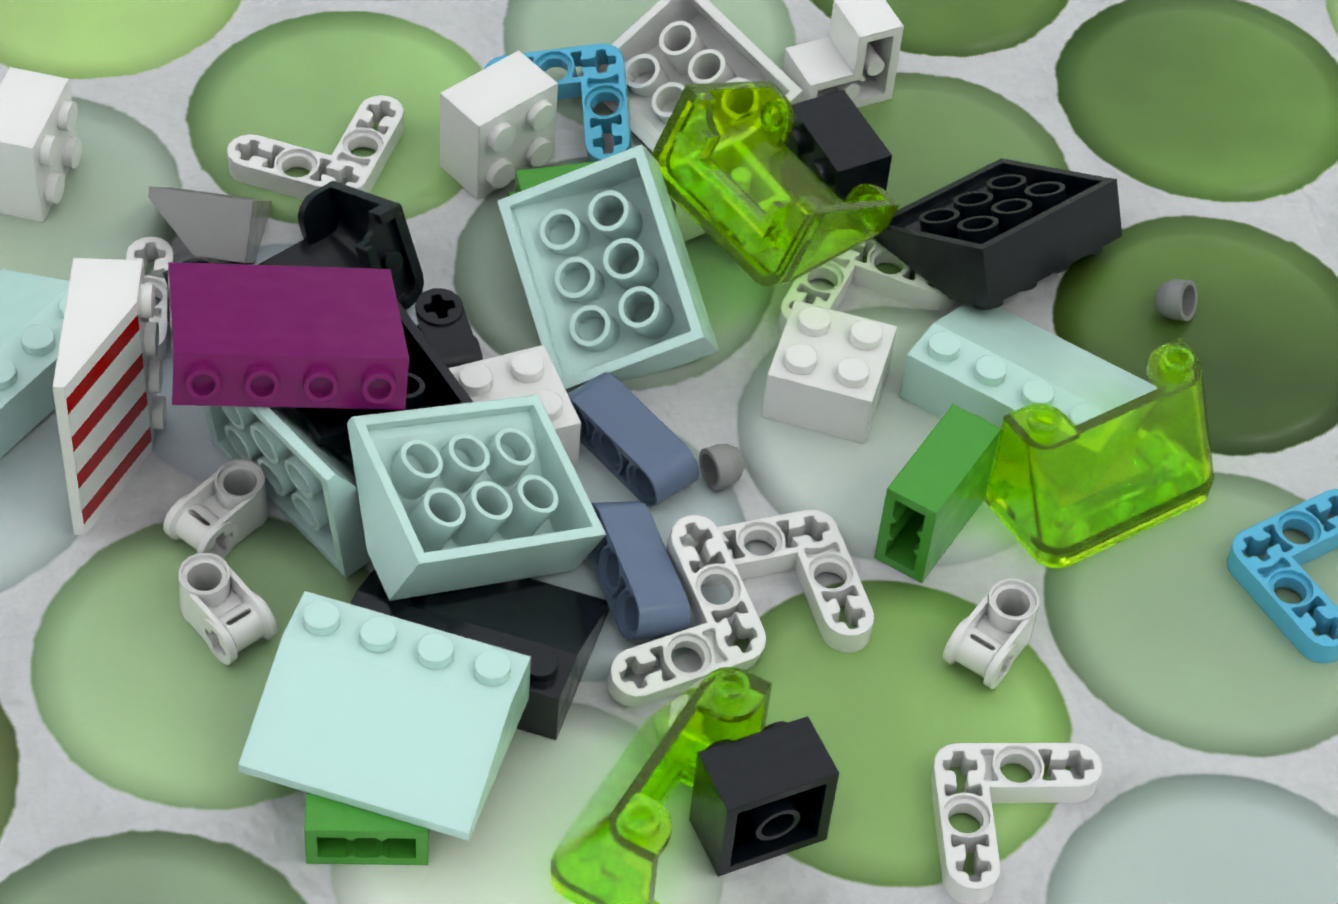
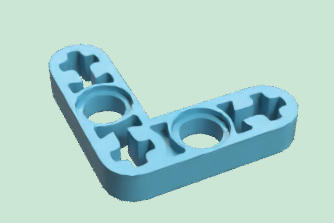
[484,43,632,162]
[1226,489,1338,664]

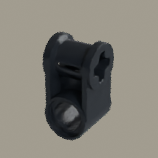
[415,288,483,368]

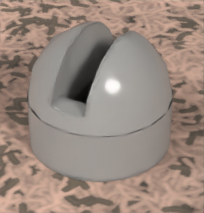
[1154,279,1198,321]
[699,444,745,490]

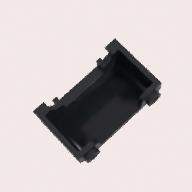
[163,181,424,310]

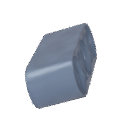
[568,372,699,507]
[588,501,690,640]

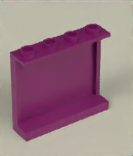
[167,262,409,410]

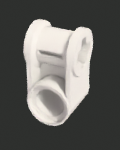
[163,459,269,559]
[178,553,278,665]
[942,578,1039,689]

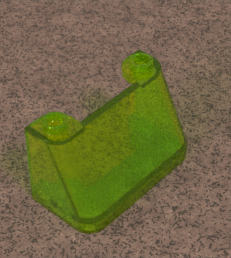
[652,81,900,287]
[984,338,1214,568]
[550,667,772,904]

